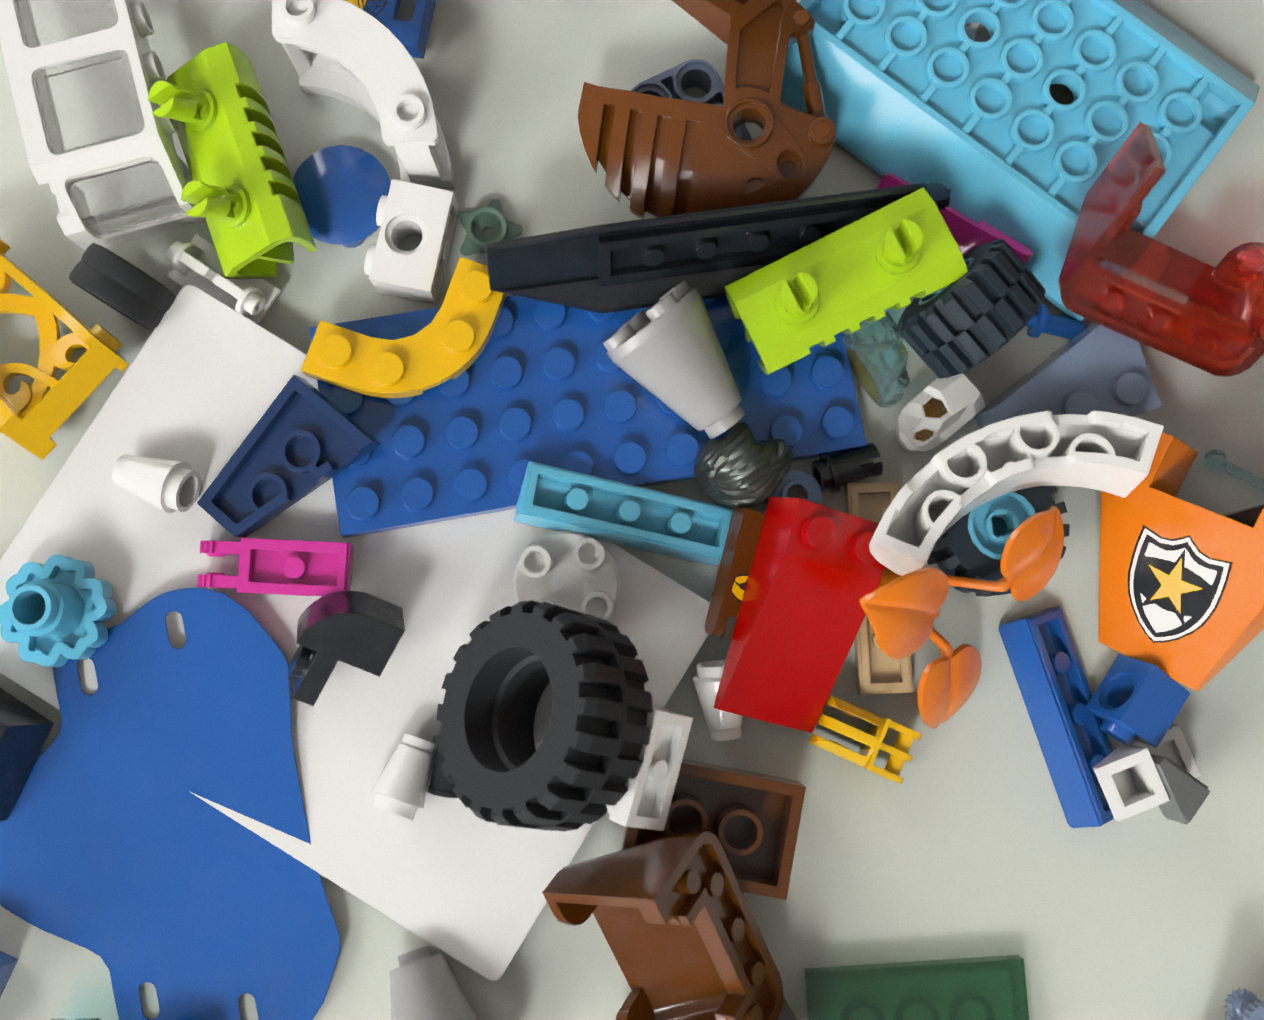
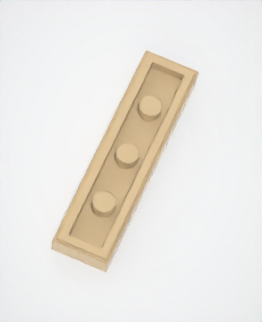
[844,481,914,695]

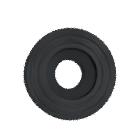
[69,243,176,331]

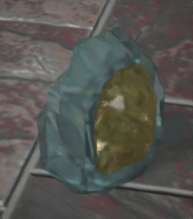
[841,312,911,408]

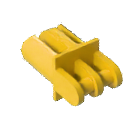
[809,694,922,785]

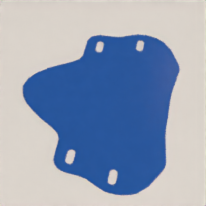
[0,588,340,1020]

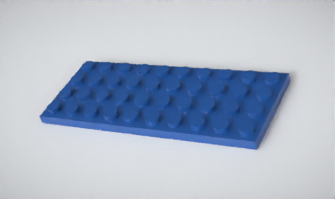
[309,295,867,538]

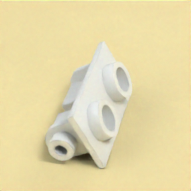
[166,234,281,325]

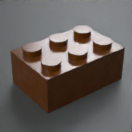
[621,759,806,900]

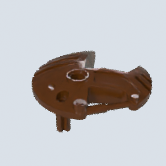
[577,0,836,219]

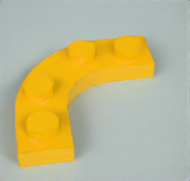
[301,257,507,398]

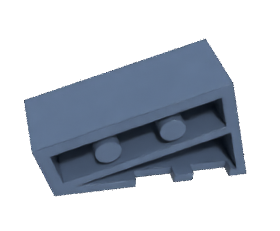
[975,305,1162,429]

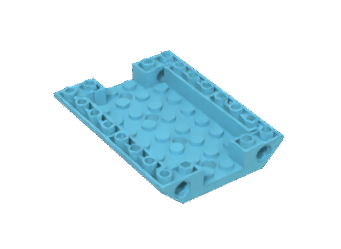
[781,0,1260,322]

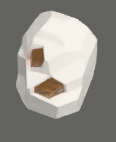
[896,373,986,452]

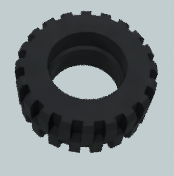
[436,600,653,831]

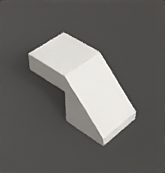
[1093,724,1201,821]

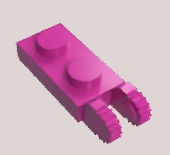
[197,538,354,597]

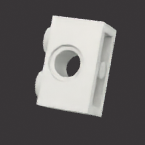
[364,179,460,306]

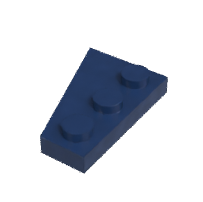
[197,375,381,538]

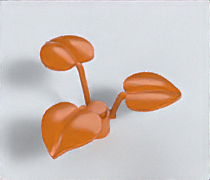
[859,505,1064,729]

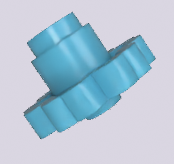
[0,554,117,667]

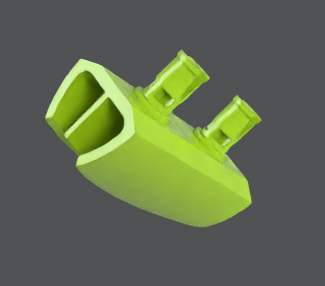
[148,41,317,279]
[725,187,968,375]

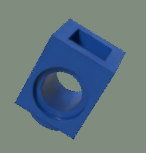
[1086,654,1191,748]

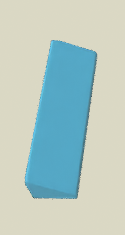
[513,461,734,566]

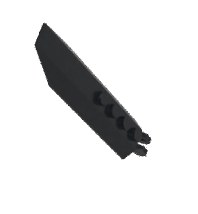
[486,182,951,314]

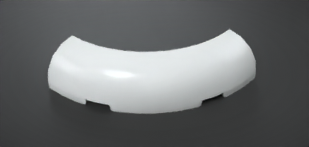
[869,411,1164,576]

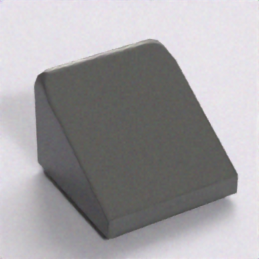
[1150,754,1211,824]

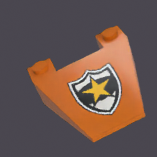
[1098,432,1264,691]

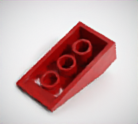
[713,497,885,733]

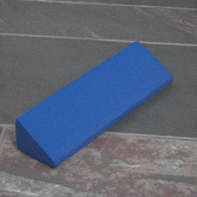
[999,606,1114,828]

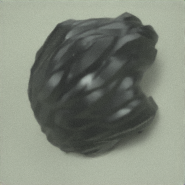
[693,422,794,508]

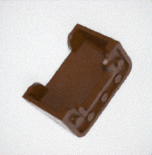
[542,831,783,1020]

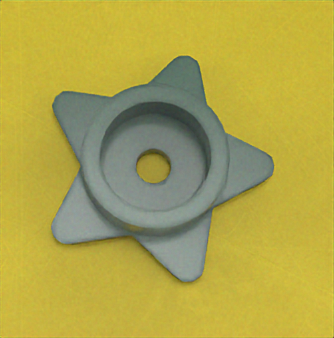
[458,199,522,256]

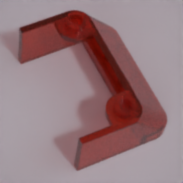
[1058,122,1264,377]

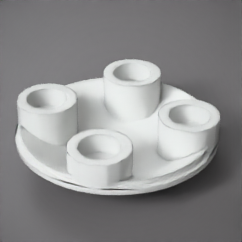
[513,530,620,620]

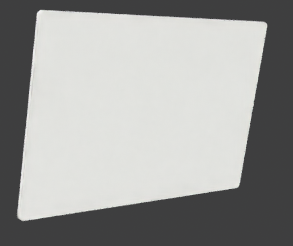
[0,285,710,981]

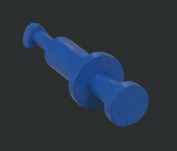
[1025,304,1087,340]

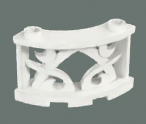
[272,0,455,188]

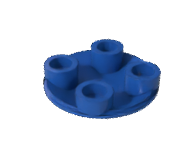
[293,145,391,248]

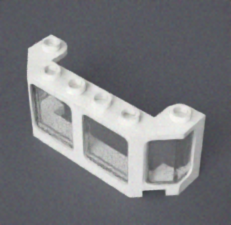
[0,0,205,251]

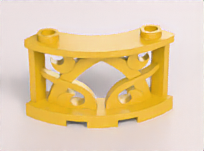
[0,238,130,460]

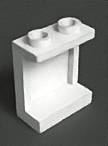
[547,705,693,831]

